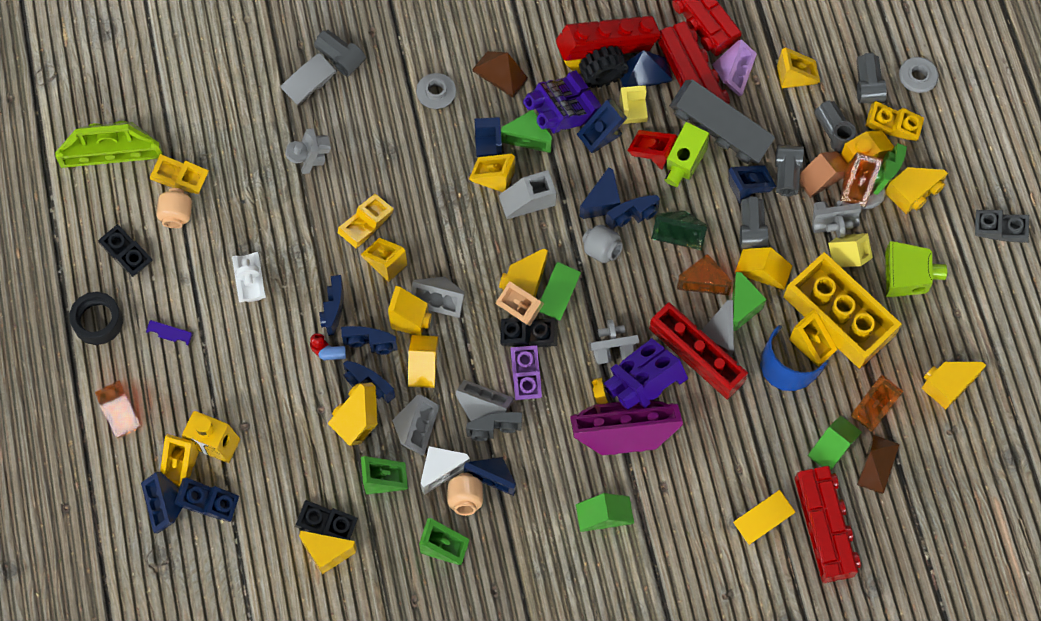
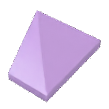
[712,40,757,96]

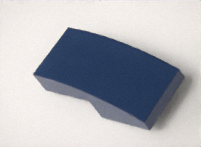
[605,195,660,230]
[319,275,344,336]
[341,326,398,355]
[343,360,395,404]
[174,477,239,522]

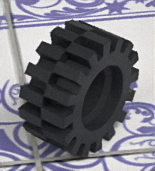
[579,46,628,88]

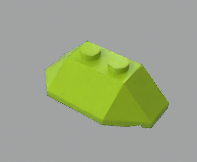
[55,121,163,168]

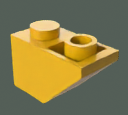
[886,167,948,214]
[328,382,378,446]

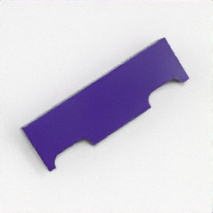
[146,320,193,346]

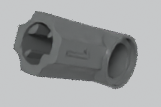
[314,29,366,77]
[856,53,887,104]
[814,100,856,153]
[775,144,804,197]
[739,197,768,249]

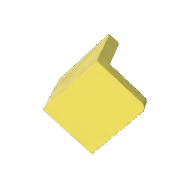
[619,86,648,124]
[828,233,873,267]

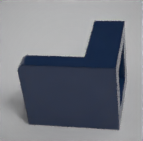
[474,117,502,157]

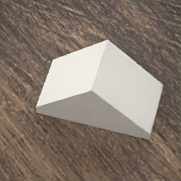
[421,446,470,495]

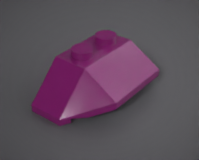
[570,400,683,455]

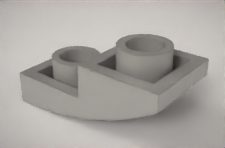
[280,53,337,106]

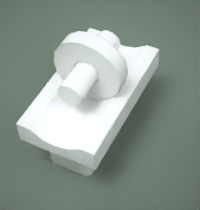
[232,252,266,303]

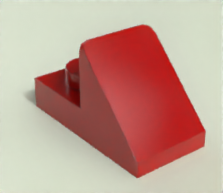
[627,130,678,170]

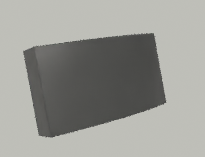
[975,210,1029,243]
[466,412,522,441]

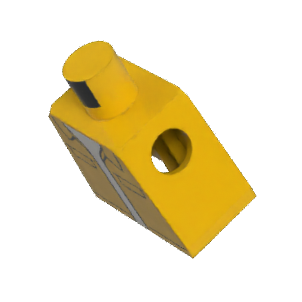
[182,411,241,463]

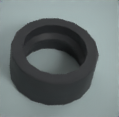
[69,291,123,345]

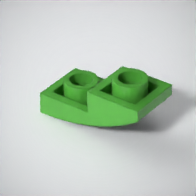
[871,143,907,195]
[539,262,581,321]

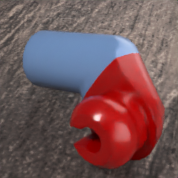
[309,333,346,360]

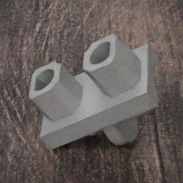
[285,129,331,174]
[812,197,861,238]
[588,319,639,364]

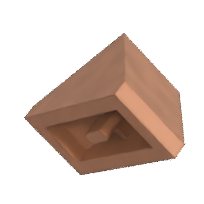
[799,151,852,198]

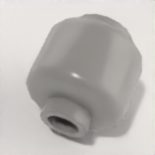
[583,225,623,263]

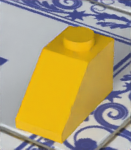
[841,131,894,174]
[499,249,548,298]
[388,286,432,335]
[921,362,986,410]

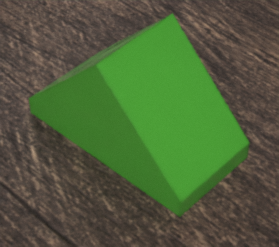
[501,110,552,153]
[732,272,766,331]
[808,416,862,471]
[361,456,408,494]
[576,493,634,532]
[419,518,470,565]

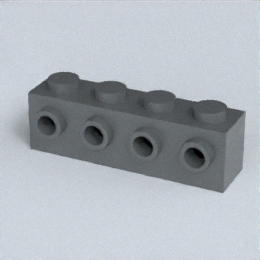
[669,80,775,164]

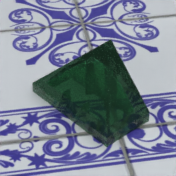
[651,211,708,251]

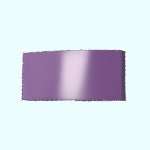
[510,345,542,400]

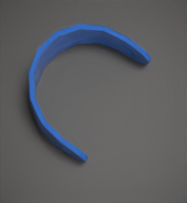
[760,325,829,391]

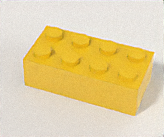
[783,252,902,369]

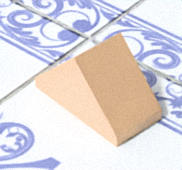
[495,281,544,326]

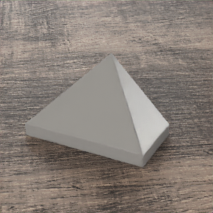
[411,276,465,318]
[702,300,734,357]
[455,380,514,421]
[392,395,440,455]

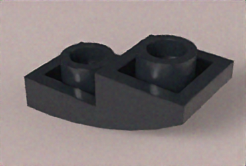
[98,224,153,277]
[500,318,558,347]
[294,500,358,540]

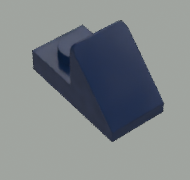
[577,99,627,153]
[728,165,776,204]

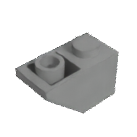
[499,170,556,220]

